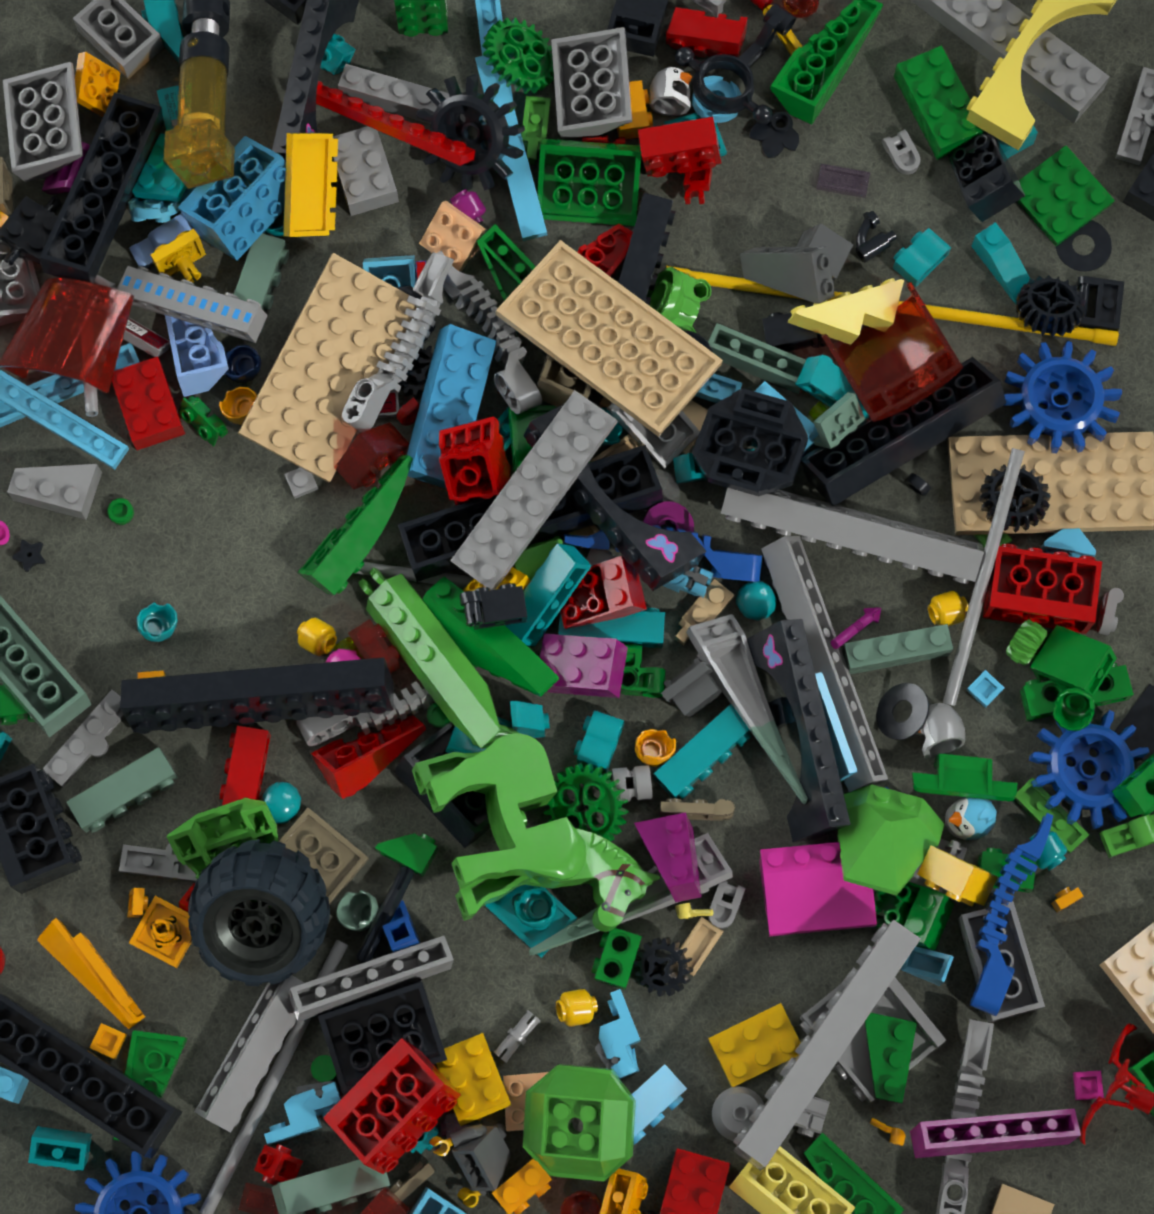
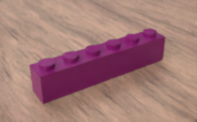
[910,1108,1081,1158]

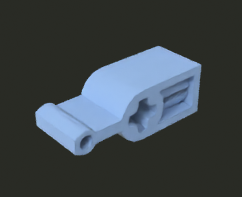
[129,213,193,268]

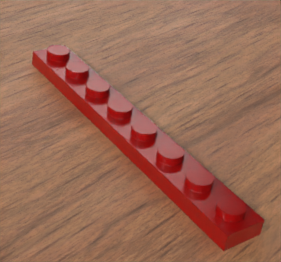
[316,81,475,166]

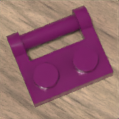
[42,142,90,195]

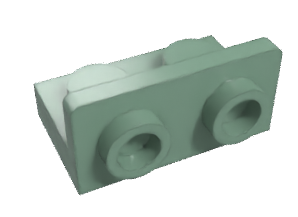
[813,392,865,449]

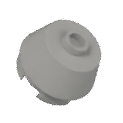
[712,1086,765,1141]

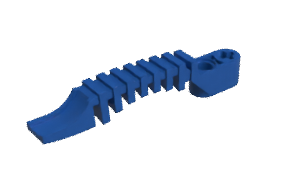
[564,525,762,582]
[970,813,1053,1016]

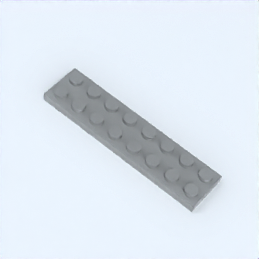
[450,390,618,590]

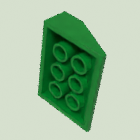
[537,138,641,226]

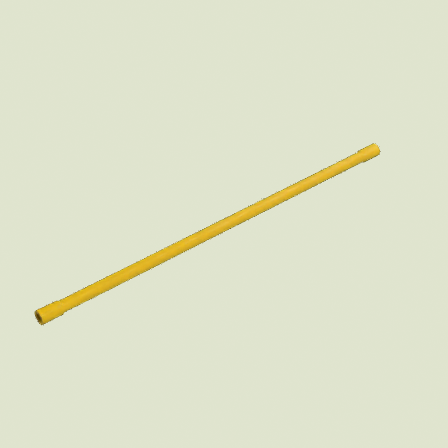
[666,266,1119,346]

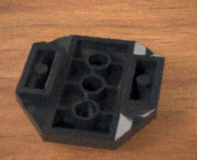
[692,388,808,497]

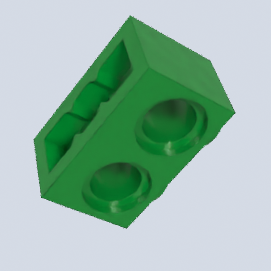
[591,928,642,990]

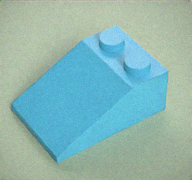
[363,255,416,288]

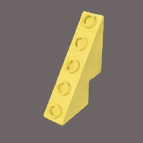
[788,278,904,345]

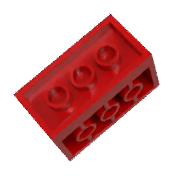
[983,544,1102,634]
[323,1038,461,1174]

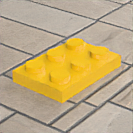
[708,1003,801,1087]
[436,1033,511,1126]

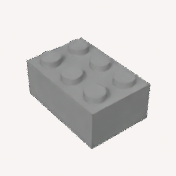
[73,0,164,79]
[333,126,399,216]

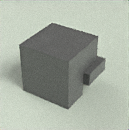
[796,223,853,282]
[661,658,724,717]

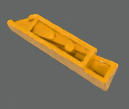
[37,918,146,1029]

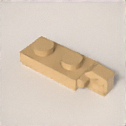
[675,579,735,645]

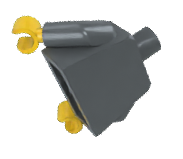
[429,1123,511,1208]

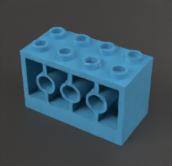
[177,136,286,260]

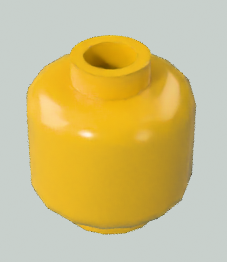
[928,591,968,627]
[297,617,337,656]
[556,989,598,1027]

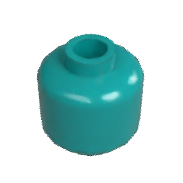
[1029,831,1067,871]

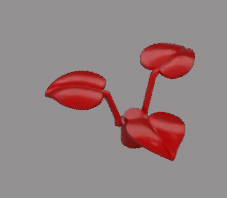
[1079,1023,1154,1145]

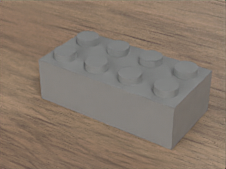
[957,901,1045,1023]

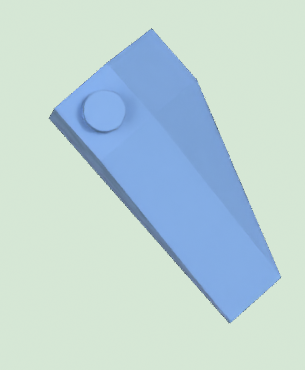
[165,315,228,397]

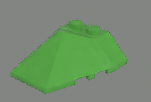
[837,784,944,896]
[167,798,278,907]

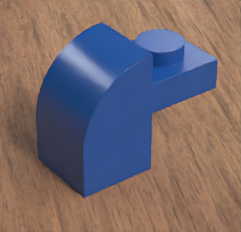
[383,900,421,953]

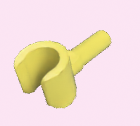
[675,903,713,919]

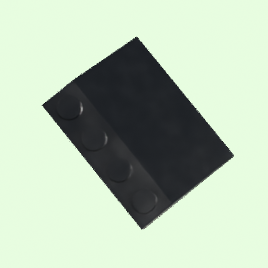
[394,722,491,848]
[318,979,447,1094]

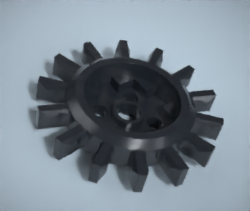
[416,74,525,191]

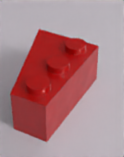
[666,7,748,58]

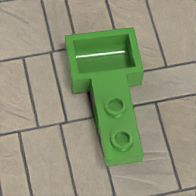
[1099,814,1154,858]

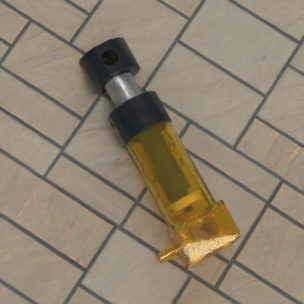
[164,0,235,189]

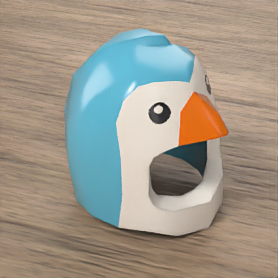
[945,797,997,840]

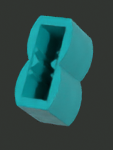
[893,228,951,287]
[574,710,624,773]

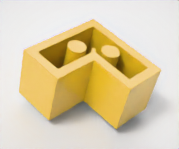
[917,845,998,906]

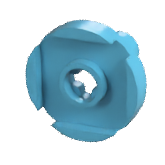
[691,76,741,123]
[128,197,180,223]

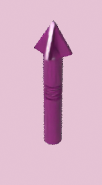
[830,607,881,649]

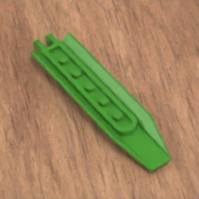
[359,567,501,749]

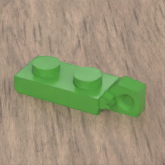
[521,96,551,165]

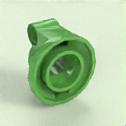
[647,267,712,333]

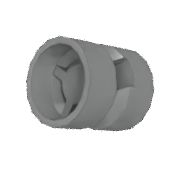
[612,765,652,801]

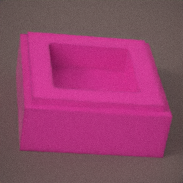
[1073,1071,1104,1100]

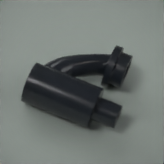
[856,211,897,263]

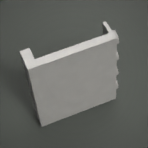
[800,977,946,1103]

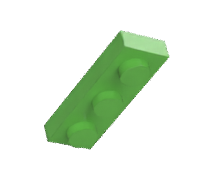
[1014,777,1089,854]

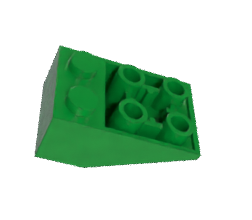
[873,882,955,951]

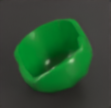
[1053,688,1095,731]

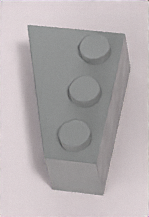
[7,464,102,520]

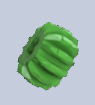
[1006,619,1047,666]

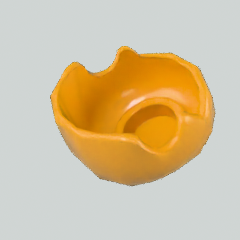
[219,387,257,425]
[635,729,676,767]

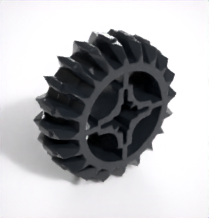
[1016,275,1085,338]
[979,464,1051,533]

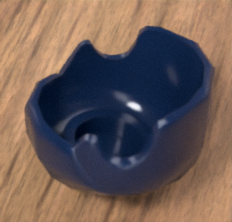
[224,345,261,383]

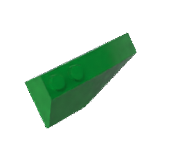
[770,0,883,125]
[297,455,413,595]
[423,576,559,697]

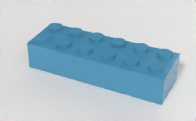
[407,324,496,489]

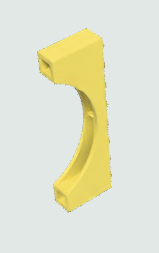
[967,0,1117,150]

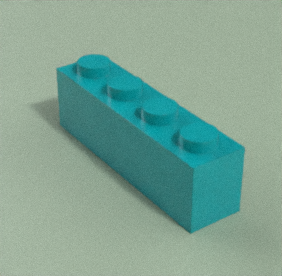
[505,543,592,646]
[559,608,665,648]
[653,704,752,800]

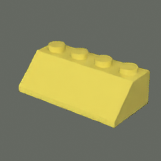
[729,1146,855,1214]

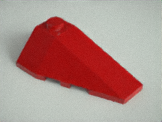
[577,224,633,278]
[311,715,426,799]

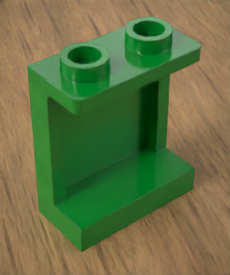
[1030,625,1117,698]

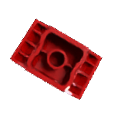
[439,416,511,506]

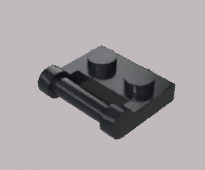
[1077,276,1124,331]

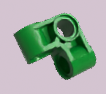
[620,644,666,698]

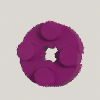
[643,501,694,532]

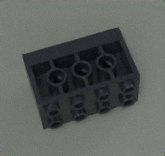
[0,764,82,894]

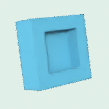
[966,670,1004,708]

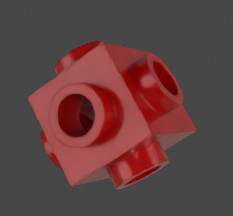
[254,1144,303,1186]

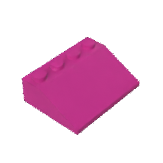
[759,842,877,937]

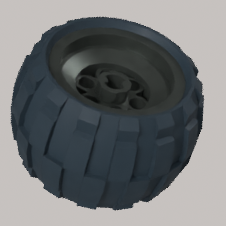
[188,839,330,986]

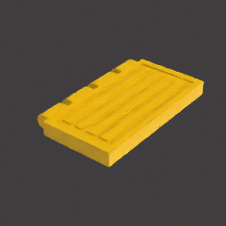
[283,133,338,237]

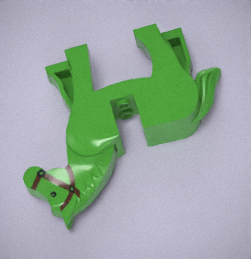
[412,725,660,932]

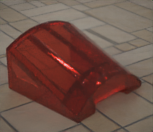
[0,278,134,393]
[822,282,963,422]

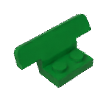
[912,753,1018,802]

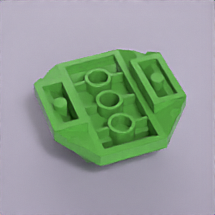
[523,1064,636,1181]

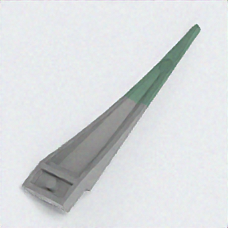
[686,614,807,805]
[529,833,733,955]

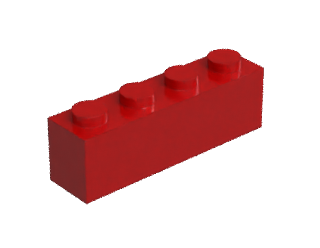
[220,726,271,805]

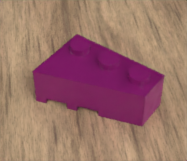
[634,812,702,903]

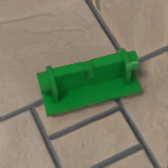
[178,396,228,447]

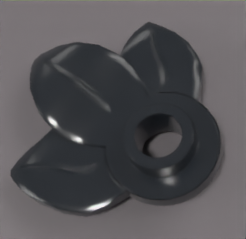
[749,112,799,158]

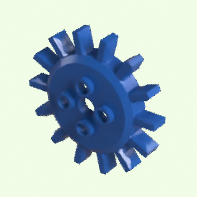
[1003,341,1122,454]
[1029,710,1150,829]
[75,1151,202,1214]

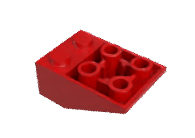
[560,555,647,629]

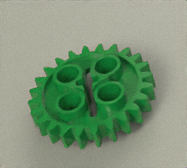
[482,18,554,94]
[544,763,629,842]

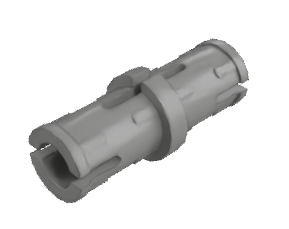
[493,1010,541,1063]

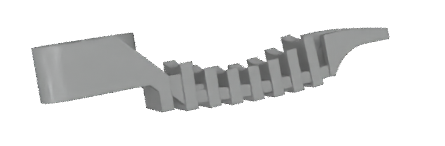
[437,251,542,414]
[342,252,454,432]
[296,681,436,746]
[936,1019,994,1214]

